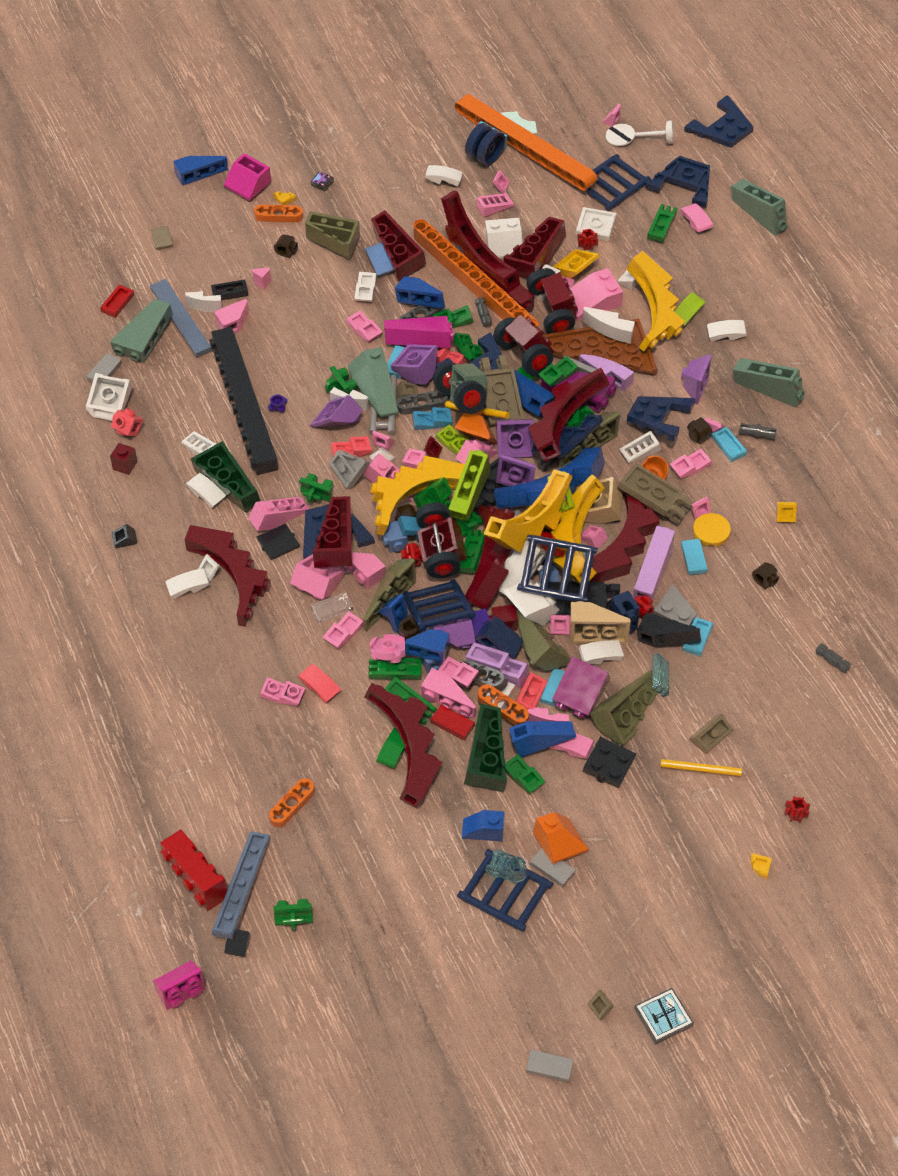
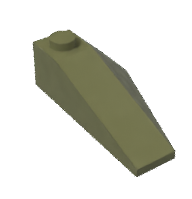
[558,411,620,469]
[363,558,416,632]
[515,606,571,671]
[590,670,660,745]

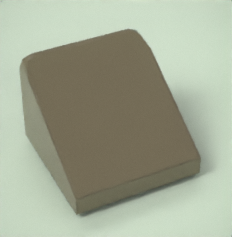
[151,226,173,250]
[396,381,418,399]

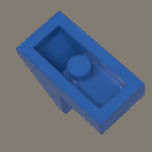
[378,594,409,634]

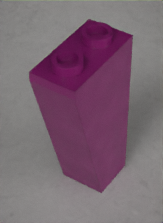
[541,372,617,414]

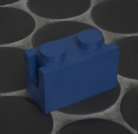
[610,590,640,634]
[475,616,523,659]

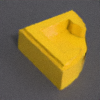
[273,191,296,205]
[750,853,772,879]

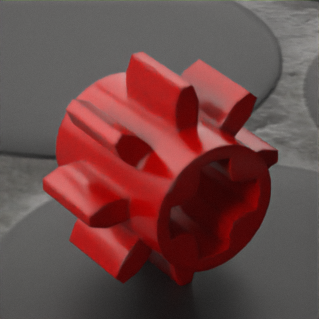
[577,229,598,250]
[401,543,423,566]
[634,595,654,618]
[784,796,810,823]

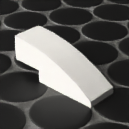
[583,307,635,344]

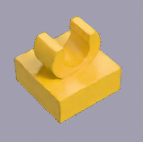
[776,502,797,522]

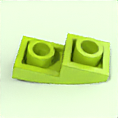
[674,292,706,327]
[435,424,469,455]

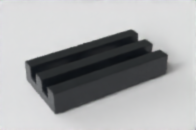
[211,279,248,300]

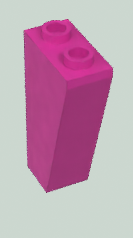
[384,316,454,348]

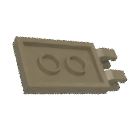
[479,355,525,426]
[618,463,694,525]

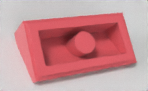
[512,672,548,710]

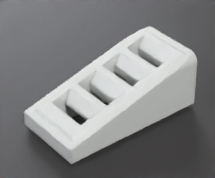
[181,431,216,455]
[619,431,661,464]

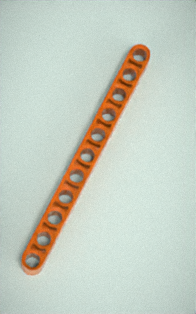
[454,94,598,191]
[413,219,539,327]

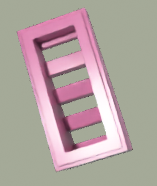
[476,193,514,217]

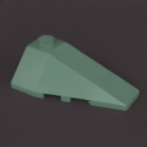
[348,347,398,417]

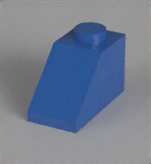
[405,629,450,663]
[462,810,504,842]

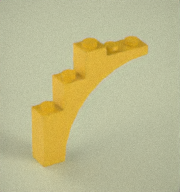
[626,251,685,352]
[370,455,465,536]
[484,470,572,553]
[551,475,604,584]

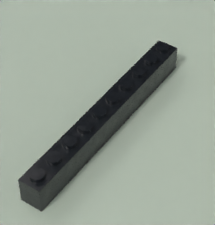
[209,327,278,475]

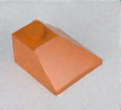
[455,411,497,445]
[533,812,589,864]

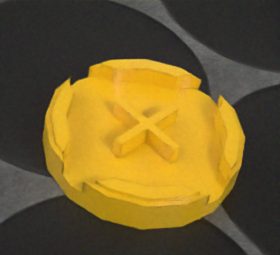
[693,513,731,547]

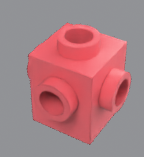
[111,408,144,436]

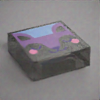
[311,171,334,191]

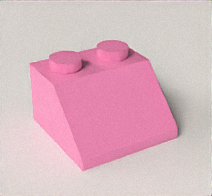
[290,554,346,599]

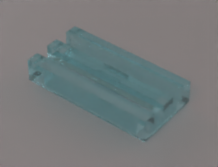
[652,653,669,697]

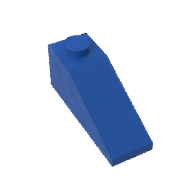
[173,156,228,186]
[395,276,445,309]

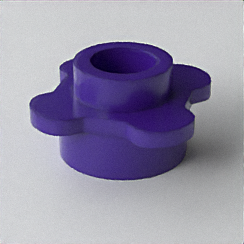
[268,394,288,412]

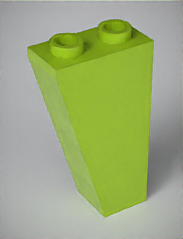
[449,450,491,522]

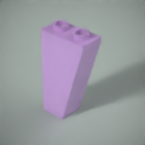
[633,526,675,600]

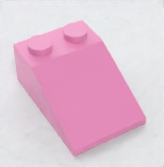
[570,268,623,321]

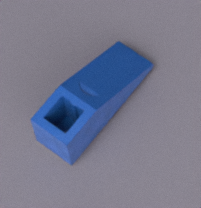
[514,369,555,417]
[509,721,576,757]

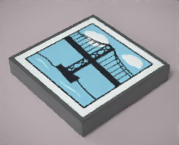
[634,988,694,1045]

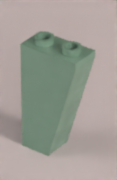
[731,179,788,236]
[110,299,173,363]
[733,358,805,407]

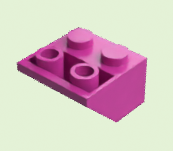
[224,153,271,201]
[153,960,205,1010]

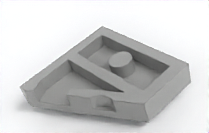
[329,450,370,489]
[653,585,697,625]

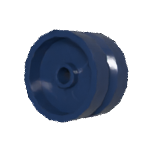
[465,123,506,166]

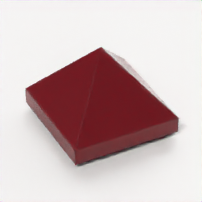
[424,436,443,458]

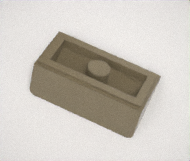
[689,714,734,754]

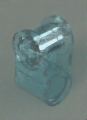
[485,850,527,883]

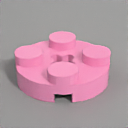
[370,634,407,663]

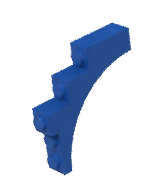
[494,447,605,508]

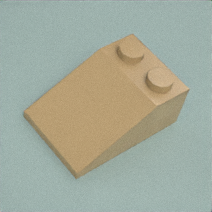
[564,477,623,523]
[570,601,630,644]

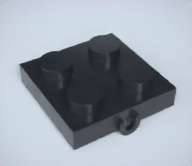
[583,736,636,789]

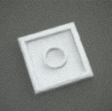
[576,207,616,241]

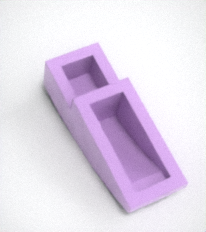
[579,354,634,392]
[465,642,529,688]

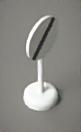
[606,120,674,146]

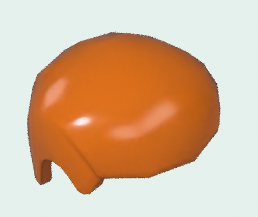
[641,456,669,480]

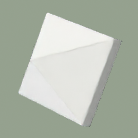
[369,447,395,462]
[198,554,220,581]

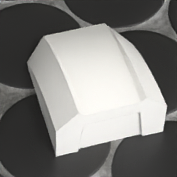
[86,373,133,421]

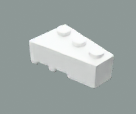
[498,538,547,597]

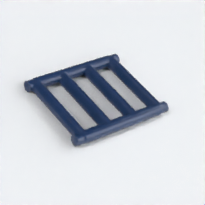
[574,154,651,211]
[517,534,598,602]
[402,579,475,631]
[457,849,554,932]

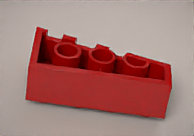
[160,829,227,912]

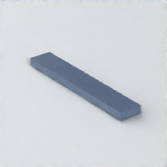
[150,279,212,357]
[212,831,271,939]

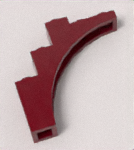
[441,190,521,292]
[528,367,610,462]
[589,491,660,582]
[465,504,515,609]
[185,525,271,627]
[364,683,443,808]

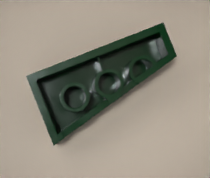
[191,441,260,512]
[464,704,507,793]

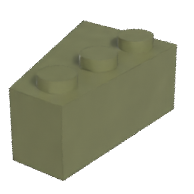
[305,211,360,259]

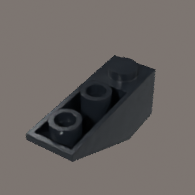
[637,613,702,647]

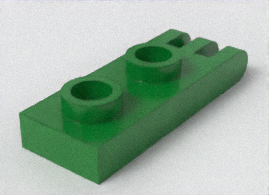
[647,204,678,242]
[458,530,485,573]
[368,658,422,679]
[385,677,437,725]

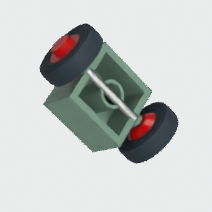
[433,362,488,414]

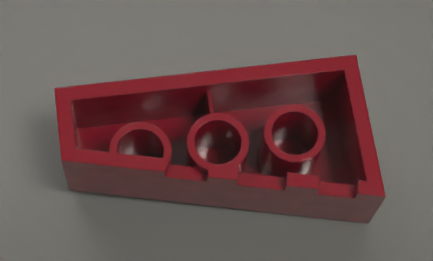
[371,210,426,282]
[503,217,566,278]
[313,496,353,568]

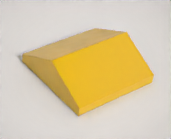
[553,249,600,278]

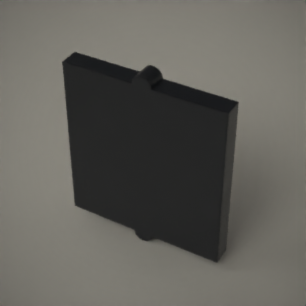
[256,523,300,560]

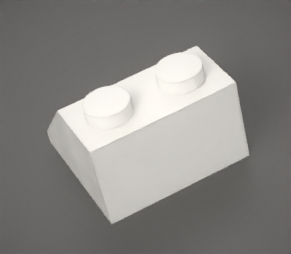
[485,218,522,259]
[504,580,559,626]

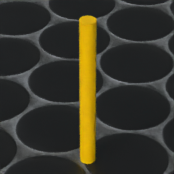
[445,401,510,419]
[660,759,742,776]

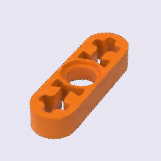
[254,204,303,223]
[477,684,529,726]
[269,778,315,827]

